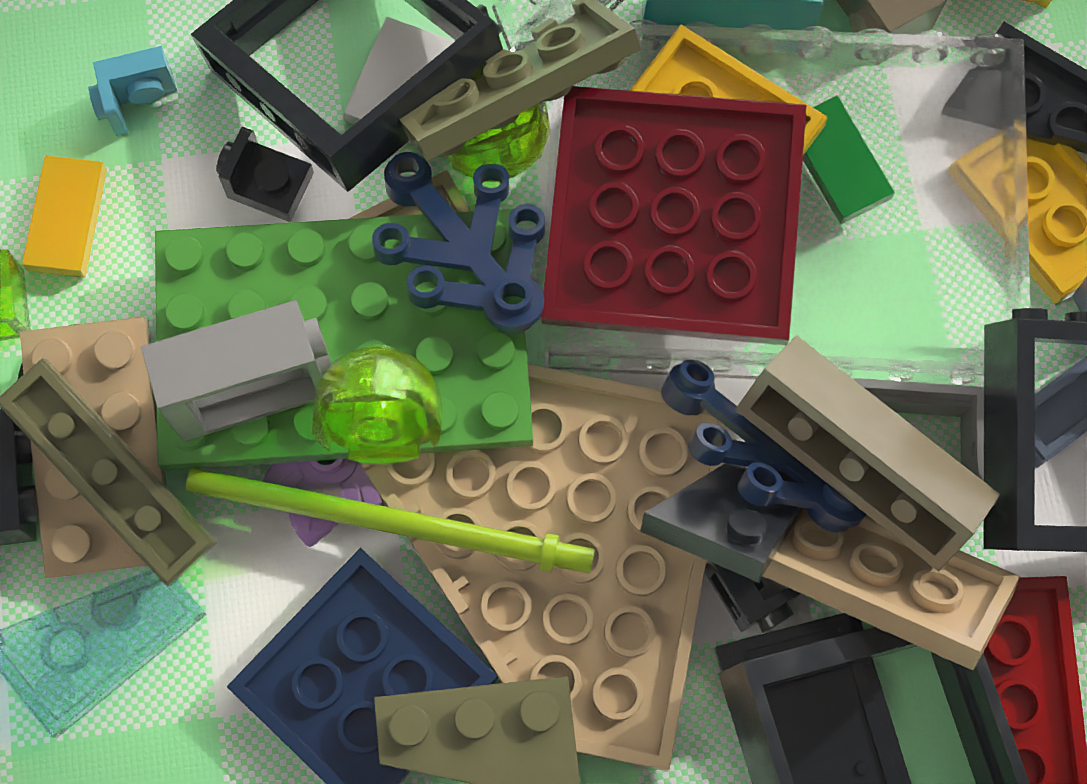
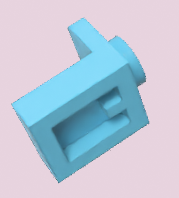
[88,45,177,136]

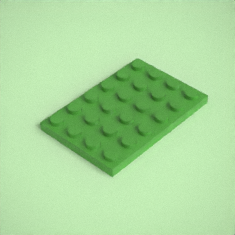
[155,209,533,471]

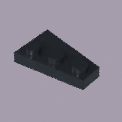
[940,21,1087,154]
[640,463,803,582]

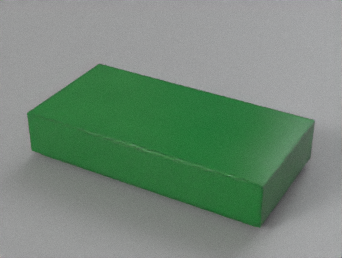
[803,95,895,225]

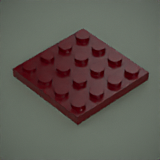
[541,86,807,346]

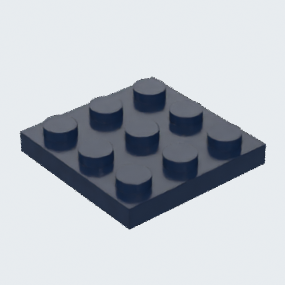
[226,547,498,784]

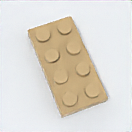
[19,317,167,579]
[763,508,1020,670]

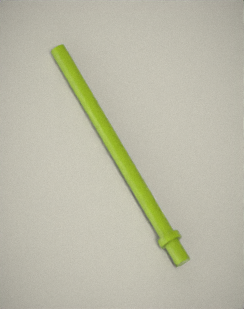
[186,468,595,574]

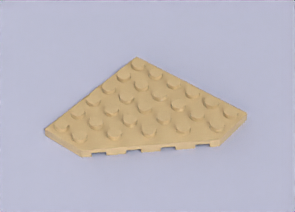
[356,364,730,772]

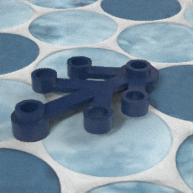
[372,152,545,334]
[661,359,867,533]

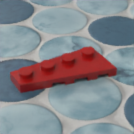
[983,576,1087,784]

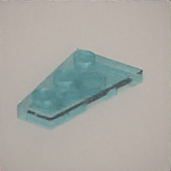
[0,569,207,739]

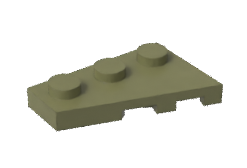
[374,676,580,784]

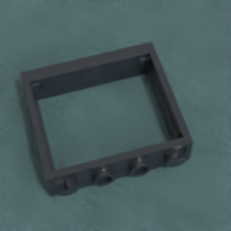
[190,0,503,192]
[983,308,1087,552]
[718,627,1030,784]

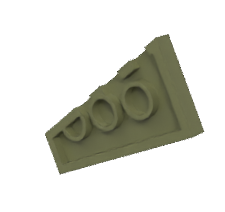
[399,0,642,162]

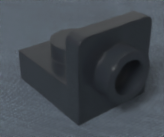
[216,126,314,222]
[704,561,802,633]

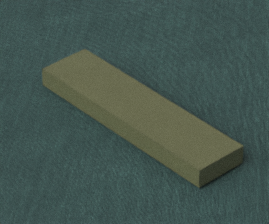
[0,358,218,587]

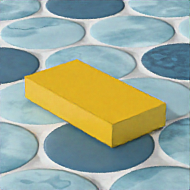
[22,155,107,278]

